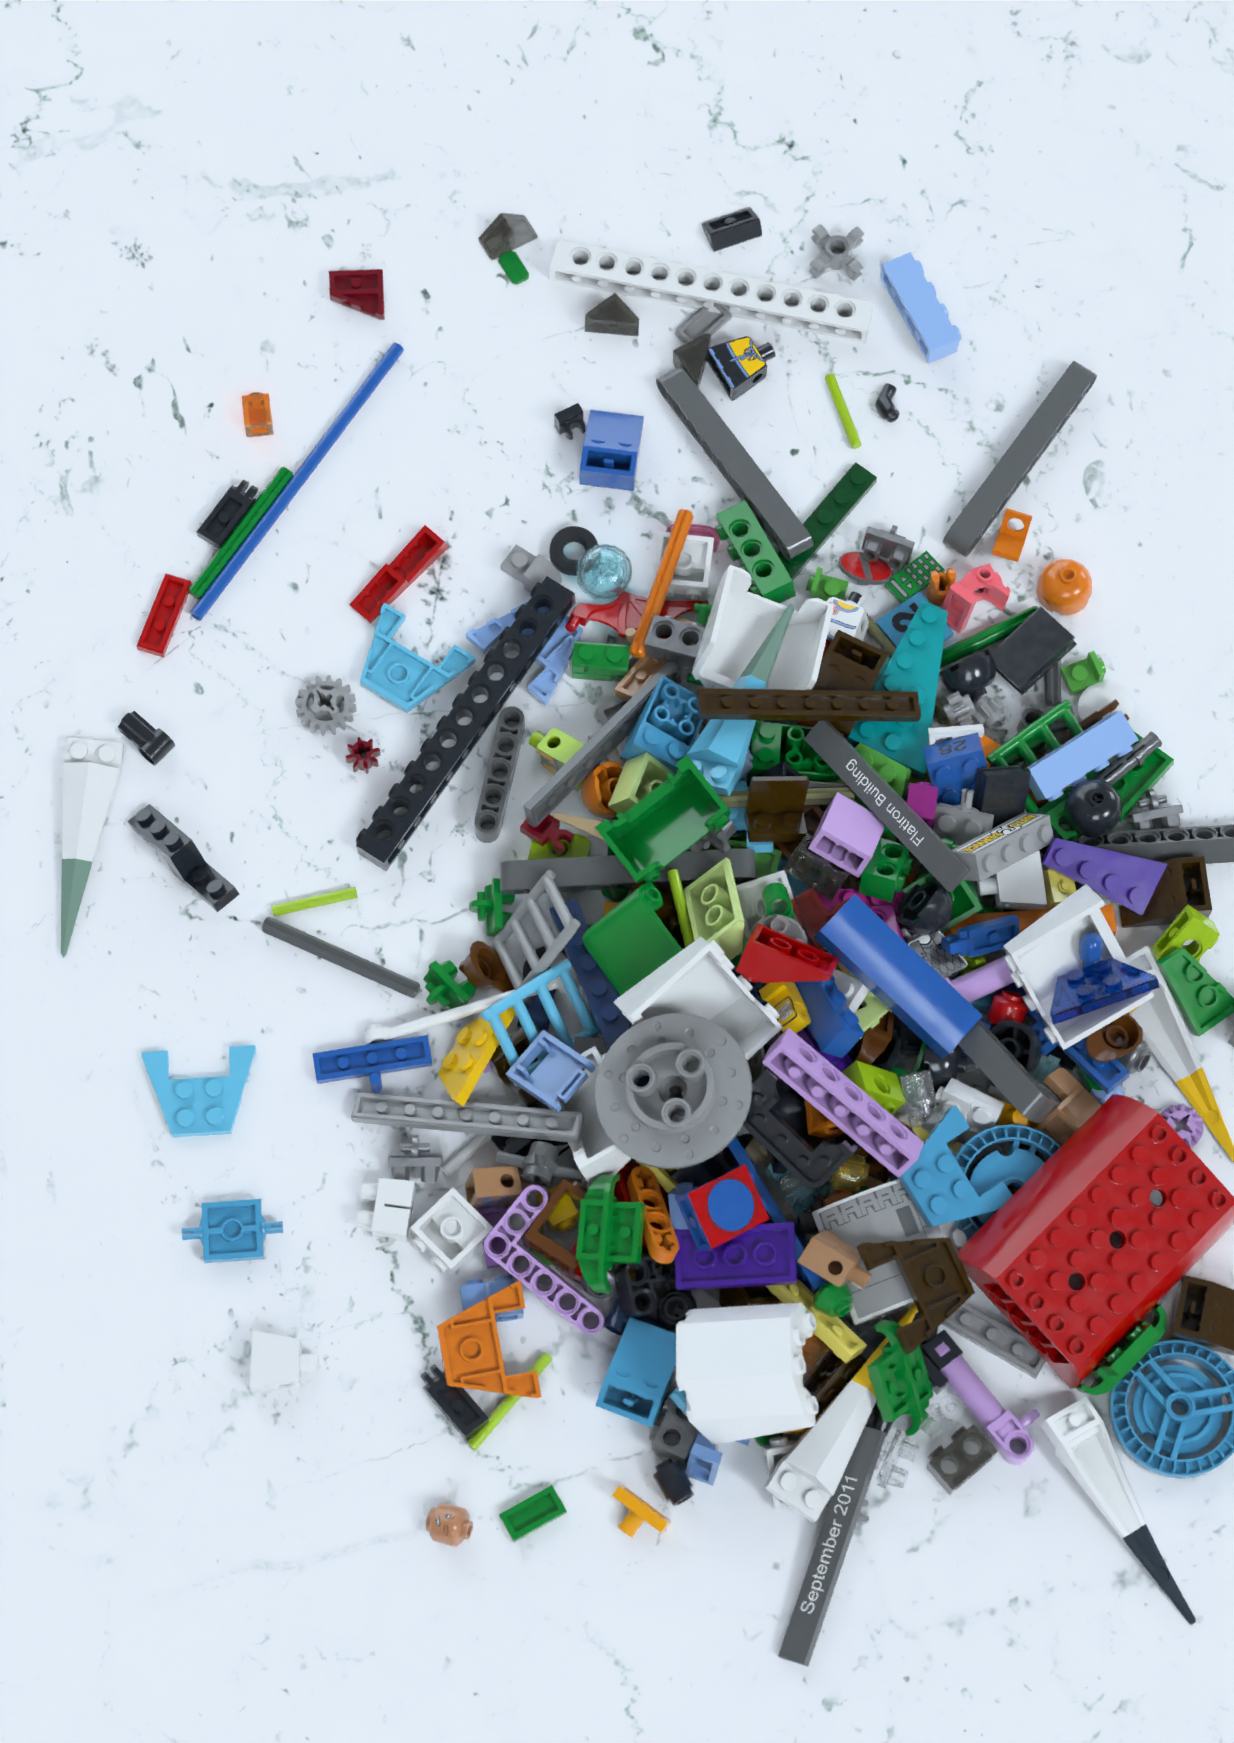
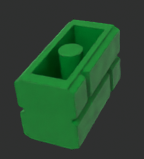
[572,641,630,682]

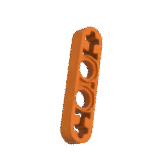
[626,1166,679,1264]

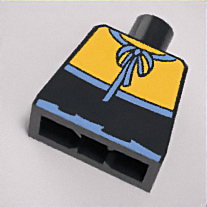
[707,336,776,401]

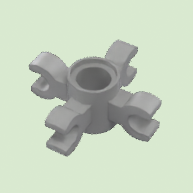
[809,224,865,281]

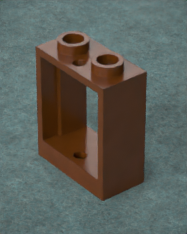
[524,1179,587,1276]

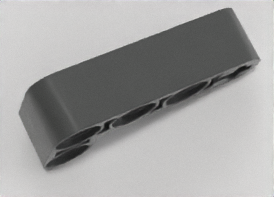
[958,1020,1061,1124]

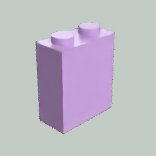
[808,792,885,878]

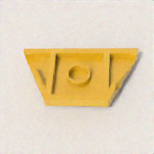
[438,1007,516,1107]

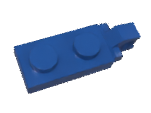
[942,914,1019,958]

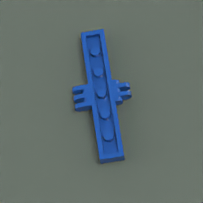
[1000,983,1130,1095]

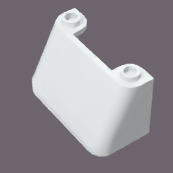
[549,1046,631,1185]

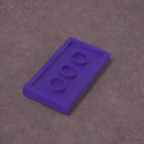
[674,1222,797,1291]

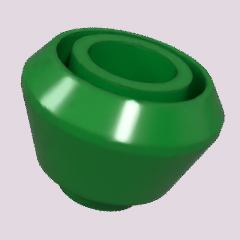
[814,1281,853,1318]

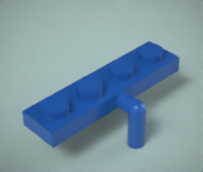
[312,1035,433,1093]

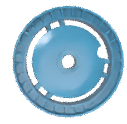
[954,1124,1061,1241]
[1109,1340,1234,1479]

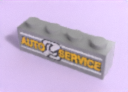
[952,813,1053,882]

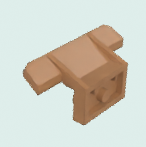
[1035,1068,1102,1146]

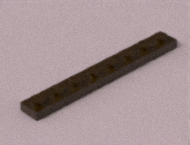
[695,688,921,722]

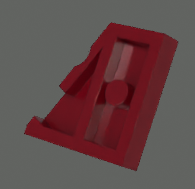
[329,269,385,320]

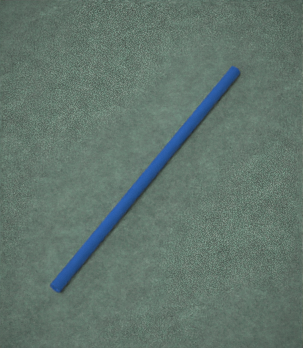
[190,342,404,621]

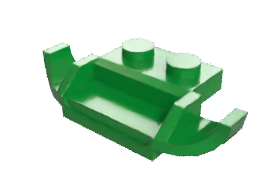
[576,1174,645,1293]
[1076,1304,1167,1396]
[867,1320,934,1436]

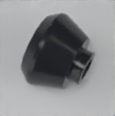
[657,1289,697,1330]

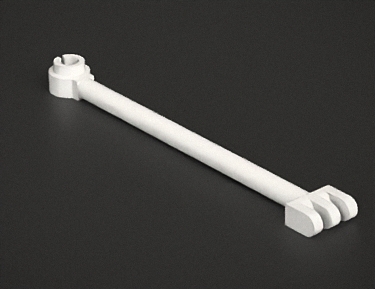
[363,968,578,1045]

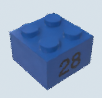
[923,732,987,806]

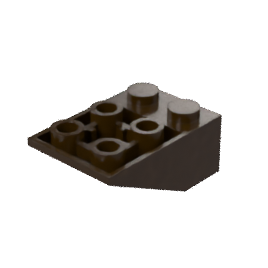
[812,630,889,736]
[1118,856,1212,928]
[1168,1275,1234,1355]

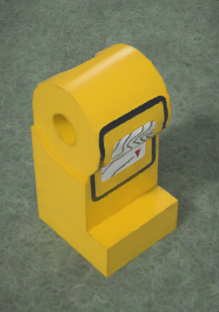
[759,982,811,1034]

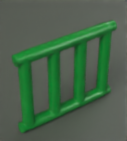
[986,699,1111,814]

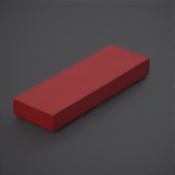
[136,573,192,658]

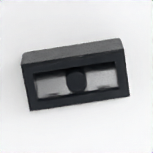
[701,207,762,251]

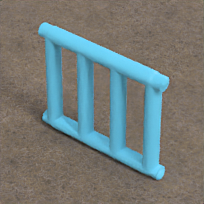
[481,959,599,1086]

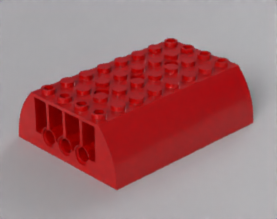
[957,1094,1234,1389]

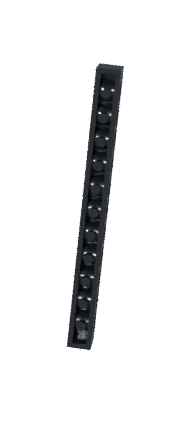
[356,576,576,872]

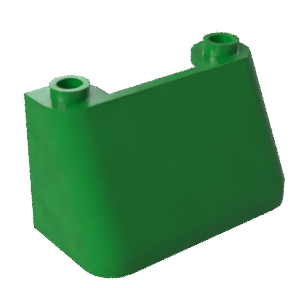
[595,755,731,884]
[582,882,682,996]

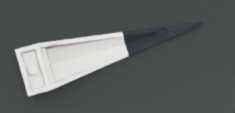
[1040,1396,1196,1625]

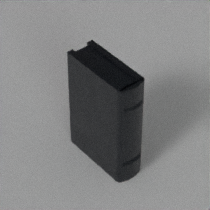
[990,606,1077,695]
[972,765,1031,829]

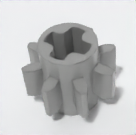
[943,691,977,726]
[972,696,1006,731]

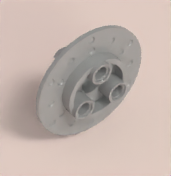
[595,1013,752,1169]

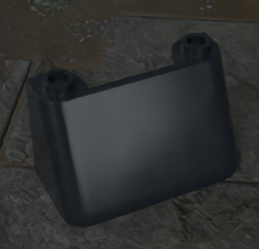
[743,1068,860,1188]

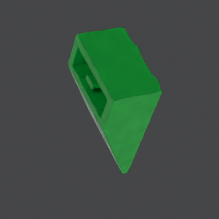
[747,721,836,787]

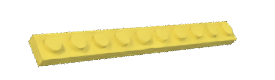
[635,1160,867,1363]

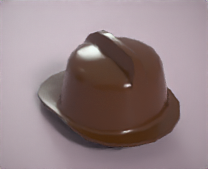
[459,941,514,993]

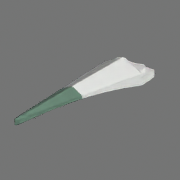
[61,737,125,958]

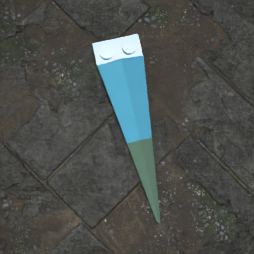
[687,603,794,796]

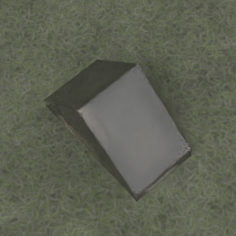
[478,213,538,261]
[585,293,639,337]
[673,333,712,388]

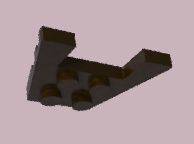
[856,1237,975,1355]

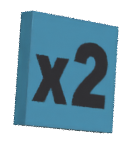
[875,591,954,648]

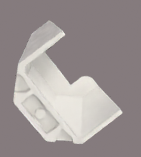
[692,565,834,690]
[1003,884,1154,1050]
[614,937,783,1073]
[676,1303,818,1445]

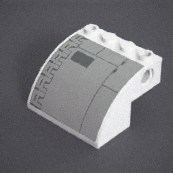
[812,1179,974,1325]

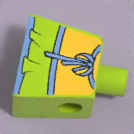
[529,728,585,791]

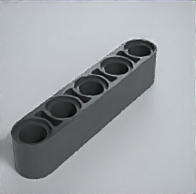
[474,706,525,843]

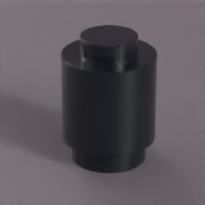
[653,1458,694,1506]

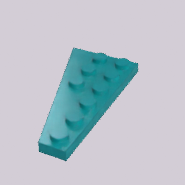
[848,600,948,778]

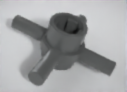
[495,1141,584,1186]

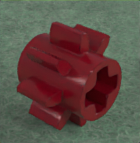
[345,737,381,774]

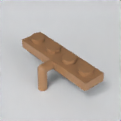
[614,616,693,702]

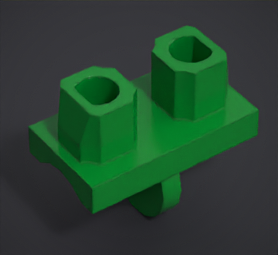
[469,878,515,937]
[423,960,476,1009]

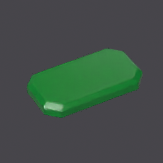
[498,251,530,285]

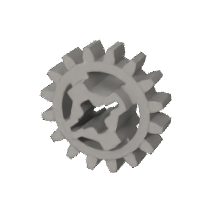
[295,675,357,736]

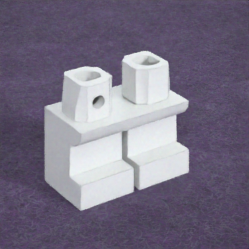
[356,1178,416,1242]

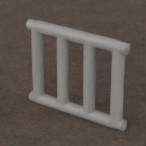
[489,870,581,990]

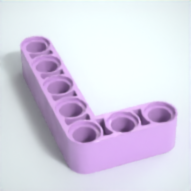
[484,1184,606,1334]

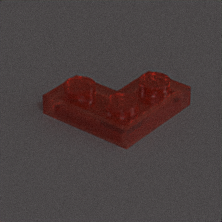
[791,887,852,951]

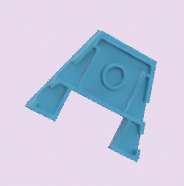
[898,1105,1012,1227]

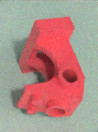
[941,564,1010,634]

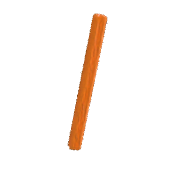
[630,509,694,658]

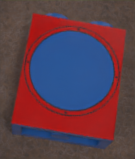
[674,1164,769,1251]

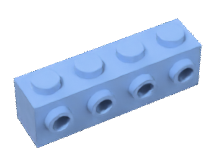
[880,252,961,364]
[1027,711,1138,802]

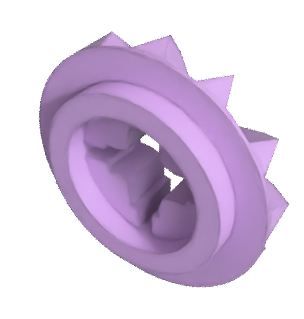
[1160,1103,1204,1148]

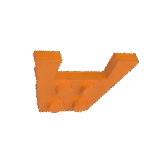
[436,1281,541,1398]

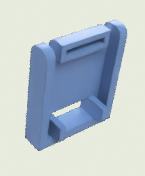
[506,1030,596,1113]

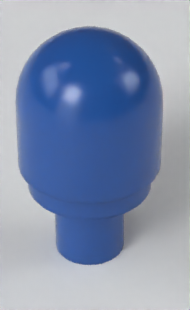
[1078,932,1103,972]

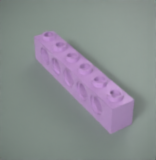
[762,1028,924,1178]

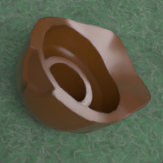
[1086,1013,1143,1062]

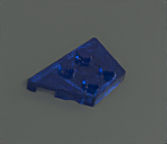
[1050,958,1159,1025]

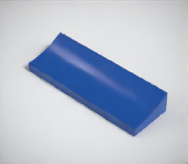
[814,894,983,1059]
[723,1136,828,1295]

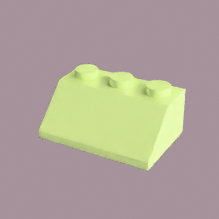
[683,857,744,961]

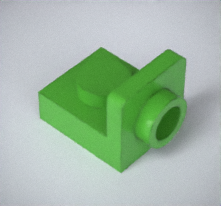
[806,567,849,601]
[1061,651,1106,696]

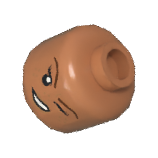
[426,1503,473,1546]

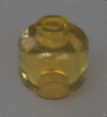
[830,1154,870,1192]

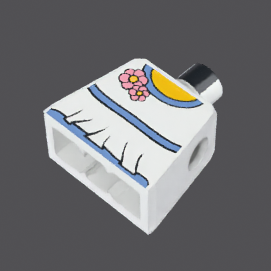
[826,592,869,642]

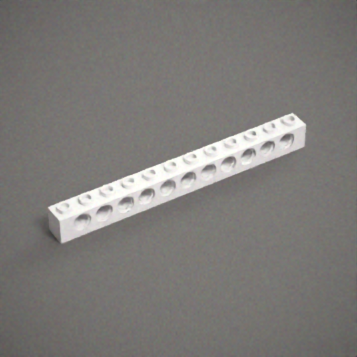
[550,240,874,344]

